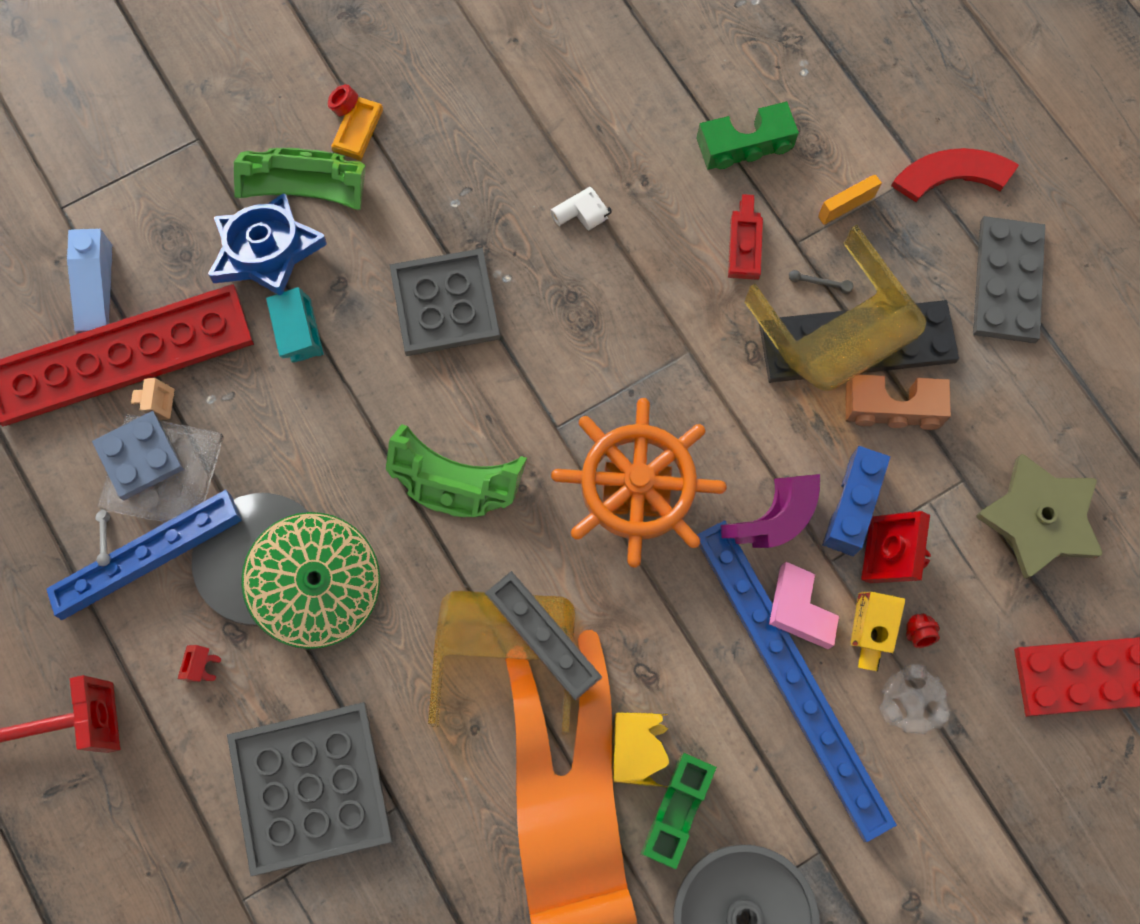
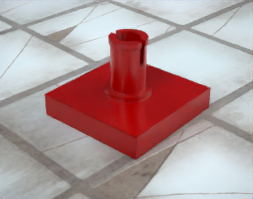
[861,511,931,584]

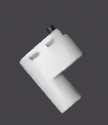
[550,187,612,231]

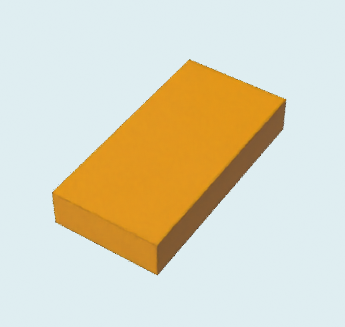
[331,97,383,161]
[818,175,882,225]

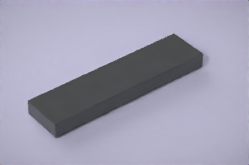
[485,571,602,701]

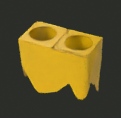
[613,713,669,788]

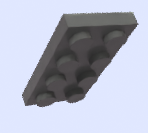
[973,216,1045,344]

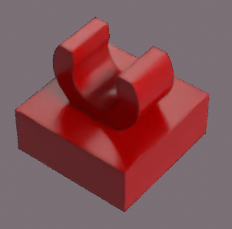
[177,645,221,682]

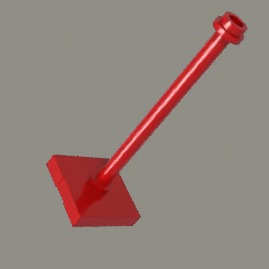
[0,675,121,753]

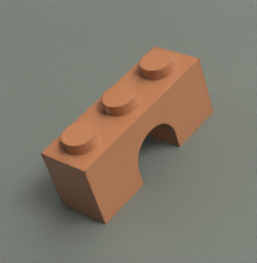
[846,374,951,430]

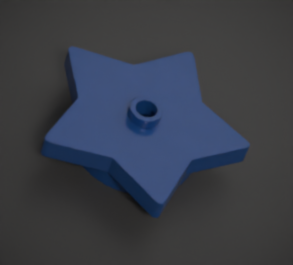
[209,194,327,295]

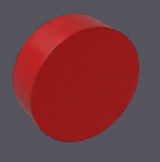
[328,84,358,116]

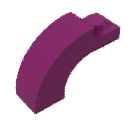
[721,474,820,548]

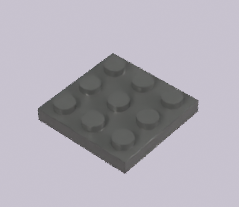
[389,248,500,356]

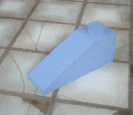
[67,228,112,333]

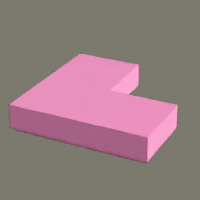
[769,562,839,649]

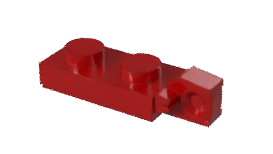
[728,194,763,280]

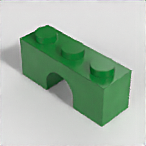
[696,101,799,170]
[640,753,717,869]

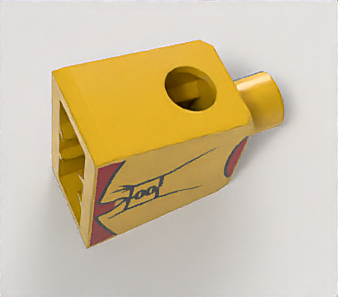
[851,592,905,672]

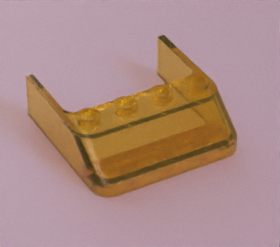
[744,224,926,391]
[428,591,575,735]

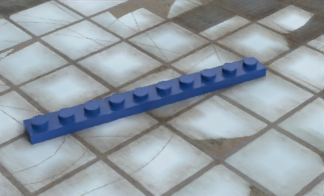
[697,520,897,842]

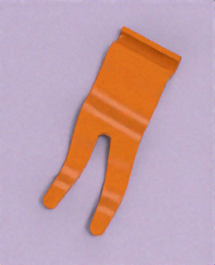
[506,630,638,924]

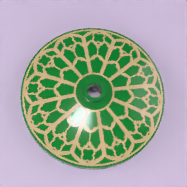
[241,512,380,649]

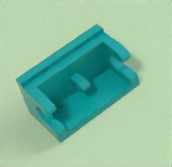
[266,287,324,362]

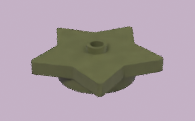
[976,454,1103,579]

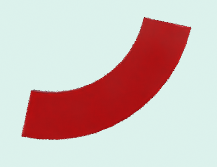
[891,148,1019,203]

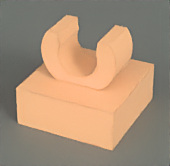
[131,378,175,420]

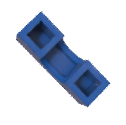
[822,446,891,557]

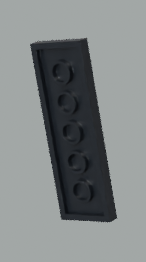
[759,300,959,383]

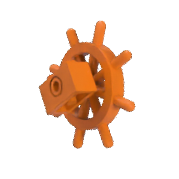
[551,398,727,568]

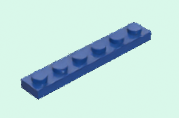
[46,490,242,620]

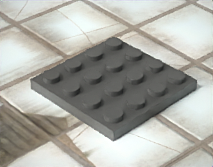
[227,702,393,877]

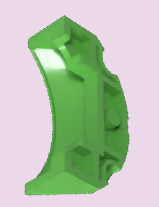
[234,148,365,210]
[386,424,527,517]

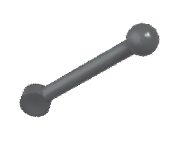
[789,270,854,294]

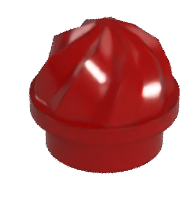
[906,613,940,648]

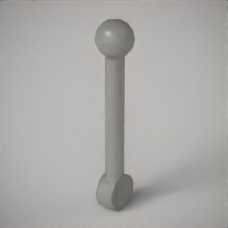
[95,510,111,566]

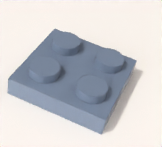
[92,411,184,501]

